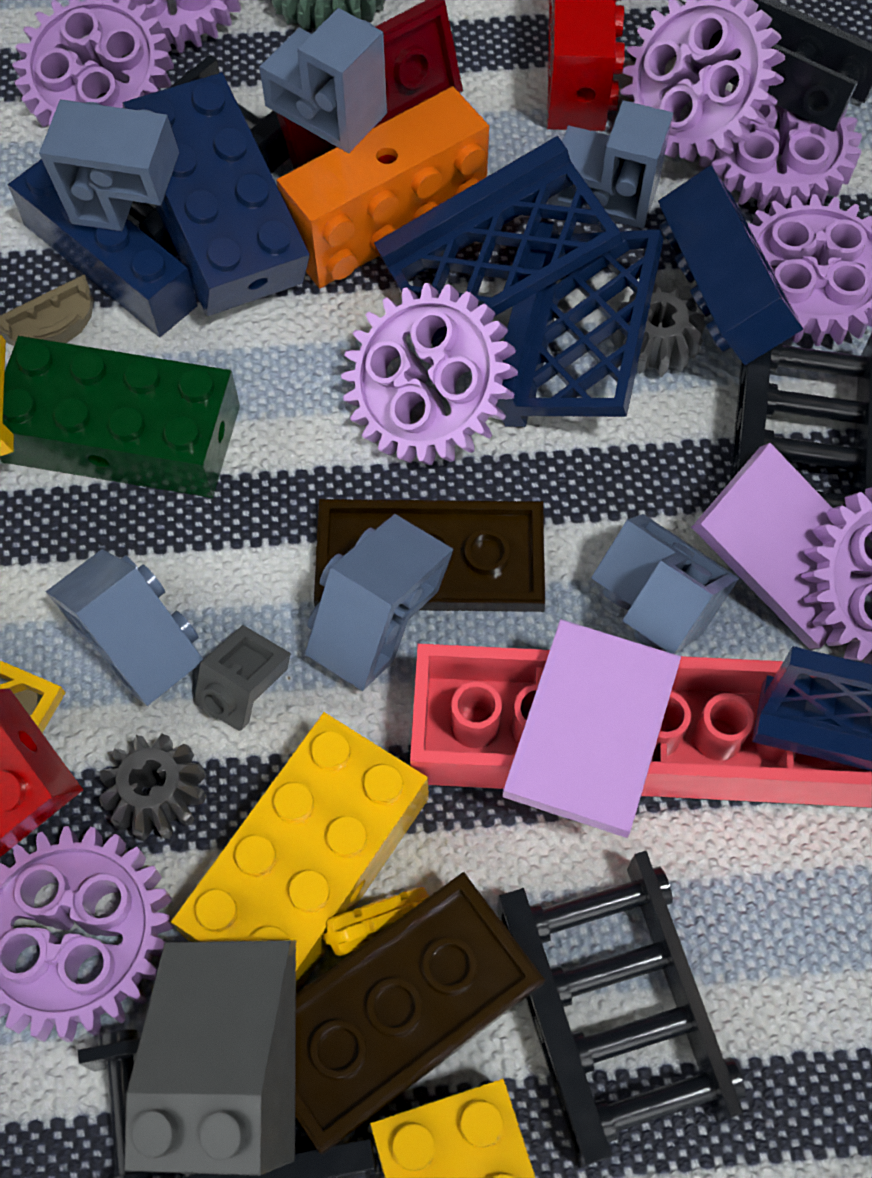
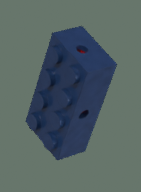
[122,72,310,317]

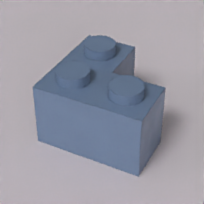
[259,8,387,153]
[39,99,179,231]
[548,100,673,229]
[305,514,453,691]
[591,514,740,654]
[45,549,204,706]

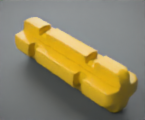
[323,887,429,956]

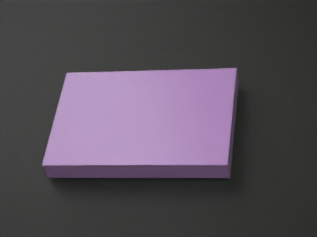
[691,443,872,649]
[502,619,681,838]

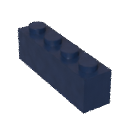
[8,159,198,337]
[658,165,804,365]

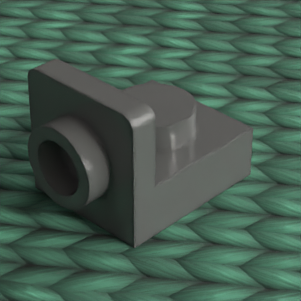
[194,625,291,731]

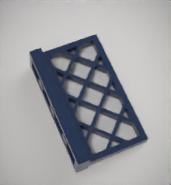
[374,135,623,347]
[496,222,664,427]
[752,646,872,771]

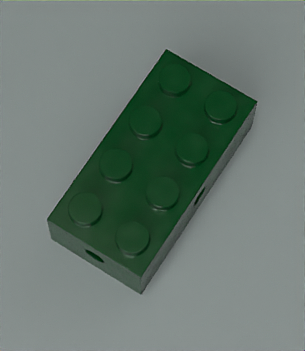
[0,336,240,498]

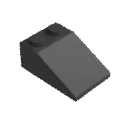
[124,940,296,1175]

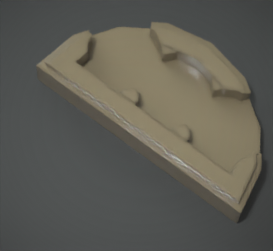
[0,274,94,346]

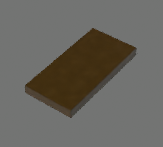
[314,499,545,612]
[295,871,545,1155]

